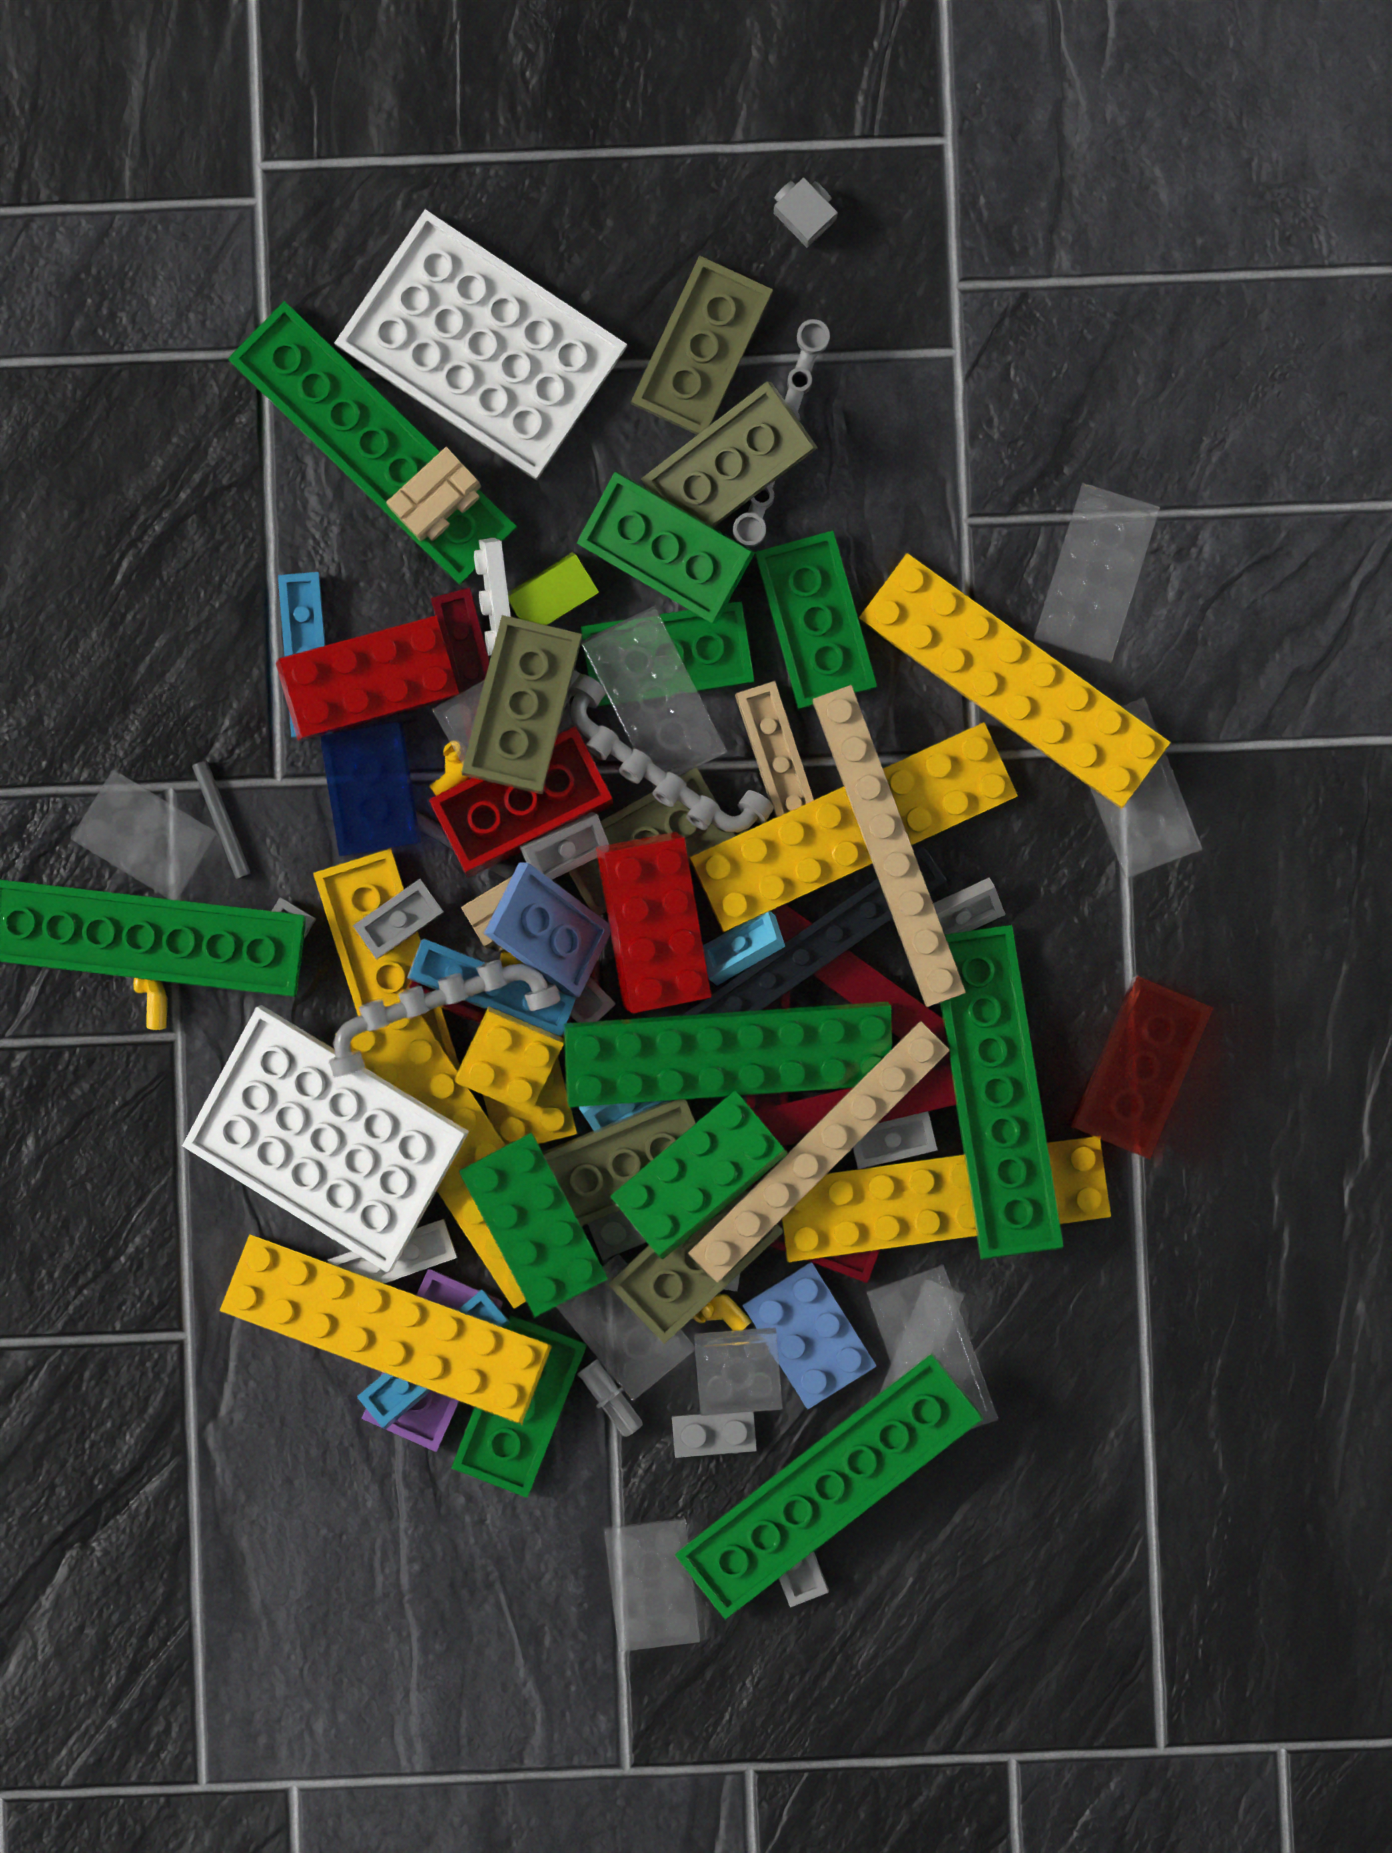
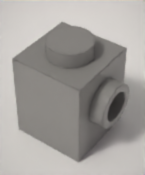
[774,177,837,248]

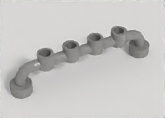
[733,319,830,547]
[570,674,774,832]
[329,960,561,1077]

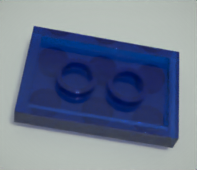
[320,722,421,857]

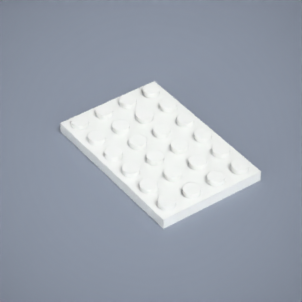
[334,209,627,480]
[182,1005,469,1273]

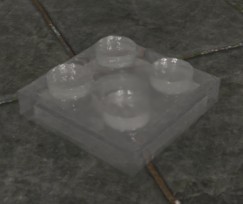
[694,1327,782,1416]

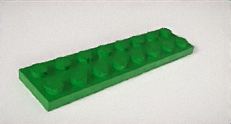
[228,301,517,586]
[0,880,307,997]
[940,925,1063,1260]
[564,1002,892,1107]
[675,1352,984,1620]

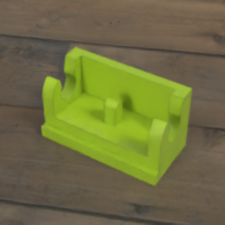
[508,552,599,625]

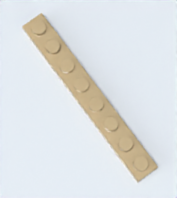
[812,685,966,1007]
[688,1021,950,1283]

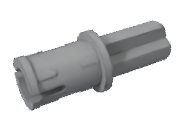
[577,1359,643,1437]

